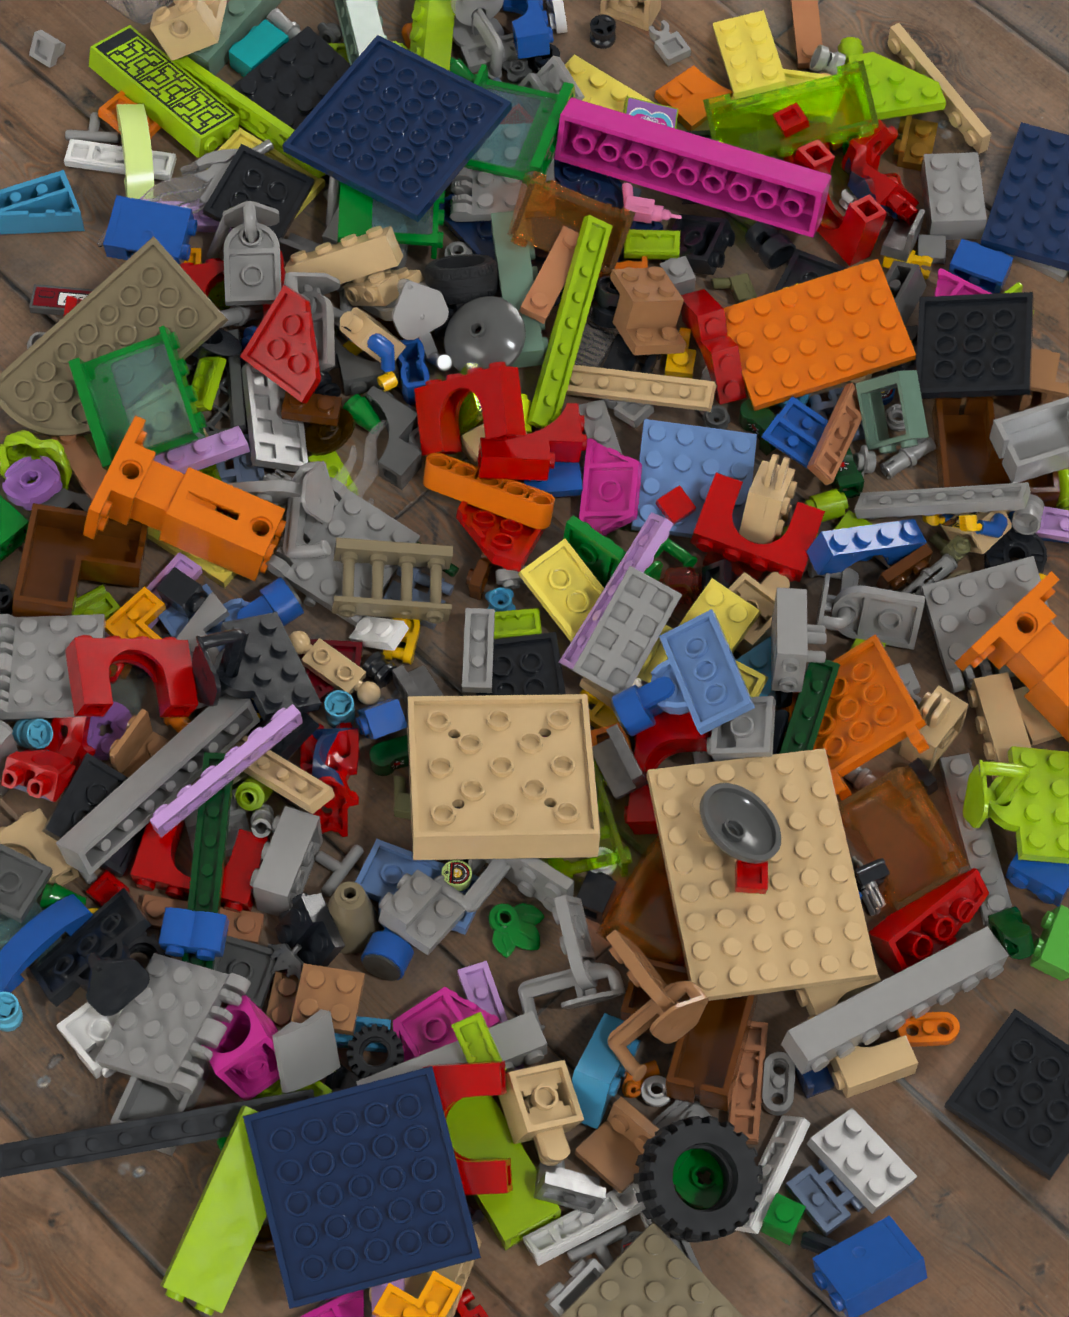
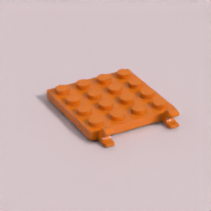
[781,634,930,802]

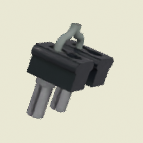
[851,856,890,916]

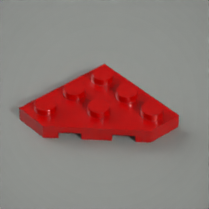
[240,285,321,404]
[456,501,545,572]

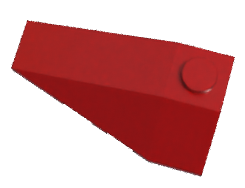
[868,868,989,974]

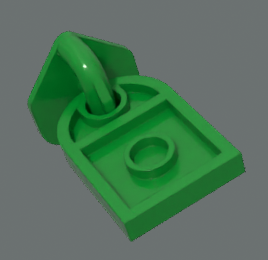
[563,515,698,588]

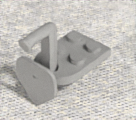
[451,0,504,79]
[223,201,282,306]
[283,272,353,371]
[362,278,452,371]
[227,461,335,559]
[808,561,925,650]
[433,858,574,912]
[518,895,626,1031]

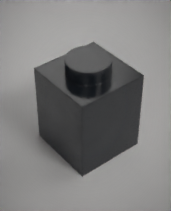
[156,567,208,619]
[577,871,617,925]

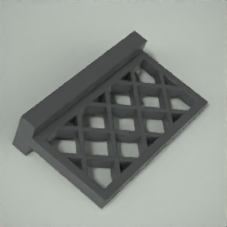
[186,329,248,436]

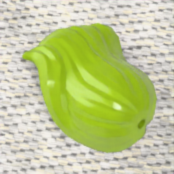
[0,430,72,490]

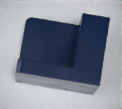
[795,1065,835,1099]

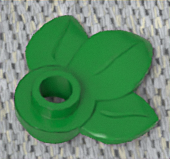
[488,903,544,958]

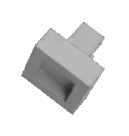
[29,30,66,68]

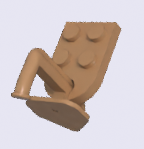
[606,929,709,1081]

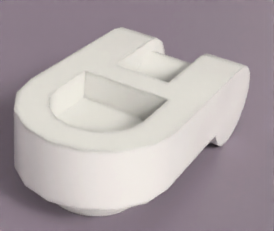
[546,0,568,34]

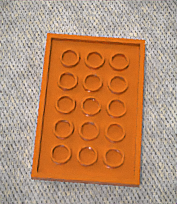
[724,259,916,411]

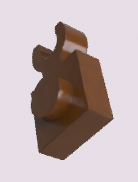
[466,552,494,600]

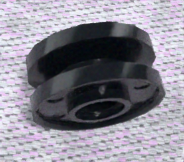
[984,527,1047,574]

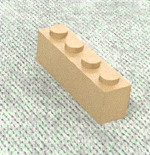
[284,226,403,284]
[967,672,1032,780]

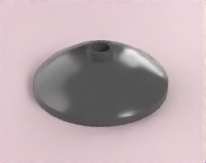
[444,296,526,375]
[700,783,782,864]

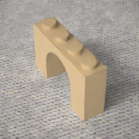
[0,808,79,886]
[795,972,918,1098]

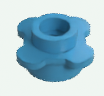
[485,588,516,612]

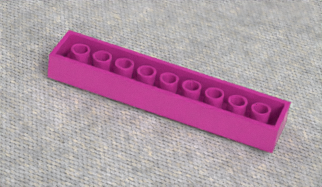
[554,97,832,238]

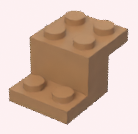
[610,266,686,355]
[1018,348,1069,412]
[266,963,365,1036]

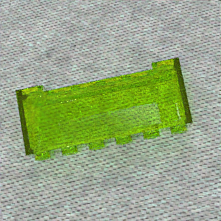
[703,60,879,157]

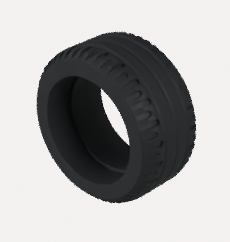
[424,254,499,304]

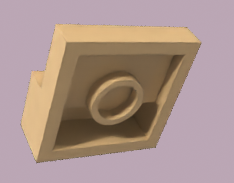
[343,267,424,306]

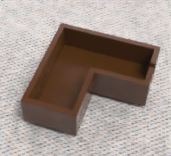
[932,396,1060,508]
[13,503,148,617]
[620,959,758,1111]

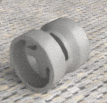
[810,45,846,76]
[1012,494,1044,535]

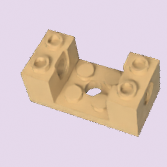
[150,0,227,61]

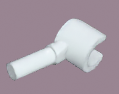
[839,189,858,210]

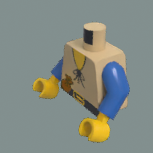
[339,307,406,392]
[922,510,1012,554]

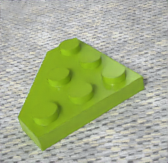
[847,52,946,122]

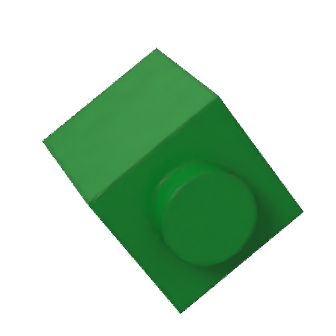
[761,1193,806,1246]

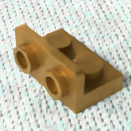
[893,115,938,171]

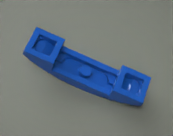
[0,894,93,993]

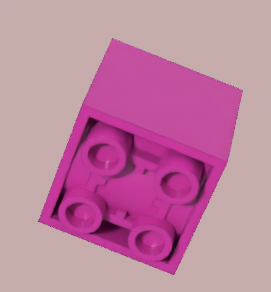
[202,994,280,1101]

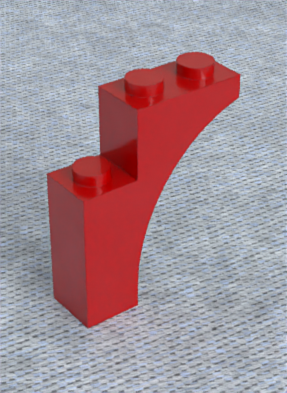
[681,289,747,405]
[477,403,587,481]

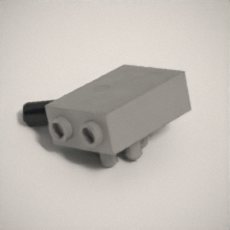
[771,588,827,708]

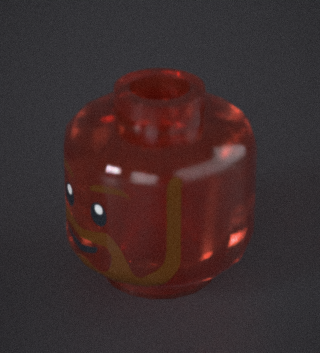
[659,566,702,605]

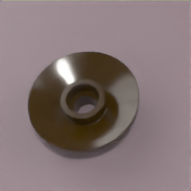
[305,408,355,455]

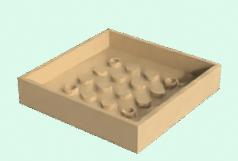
[407,694,600,860]

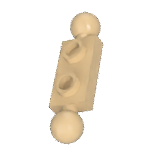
[289,631,381,705]

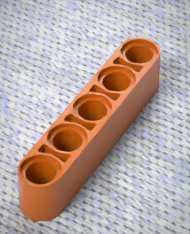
[423,453,555,529]

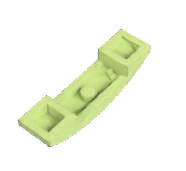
[116,104,155,202]

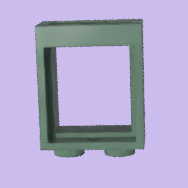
[855,370,929,454]

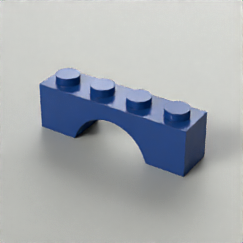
[502,0,554,59]
[806,519,926,575]

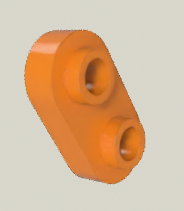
[896,1012,960,1047]

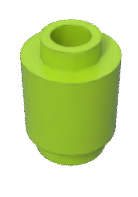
[804,489,848,523]
[235,776,273,811]

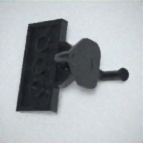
[192,612,321,721]
[30,888,151,1016]

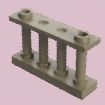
[331,537,453,624]

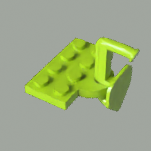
[963,746,1069,864]

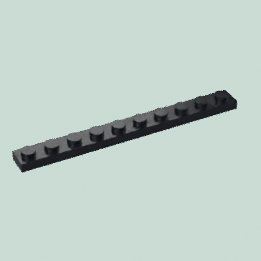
[0,1089,314,1178]

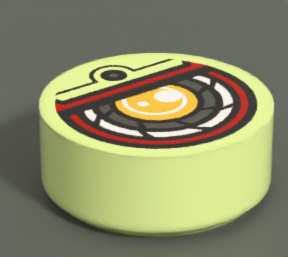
[441,860,472,891]

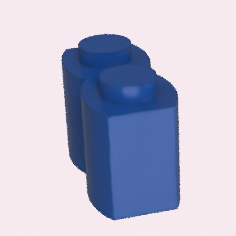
[397,338,429,405]
[159,907,230,961]

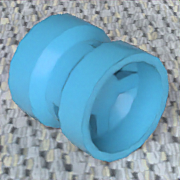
[324,690,355,728]
[12,718,53,749]
[0,992,23,1032]

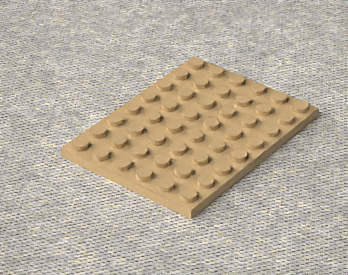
[646,748,878,1001]

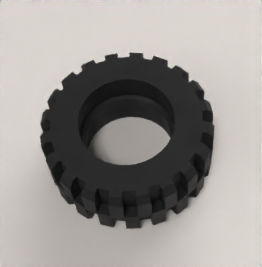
[634,1116,763,1243]

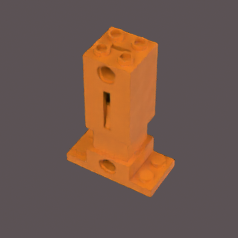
[83,415,287,581]
[955,571,1069,742]

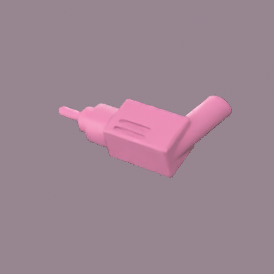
[622,183,682,224]

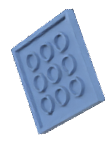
[631,419,757,538]

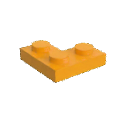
[105,586,166,639]
[372,1271,462,1317]

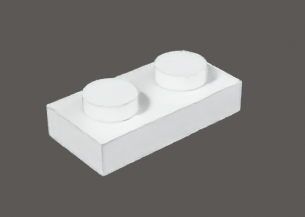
[349,616,409,651]

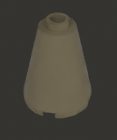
[326,881,380,954]

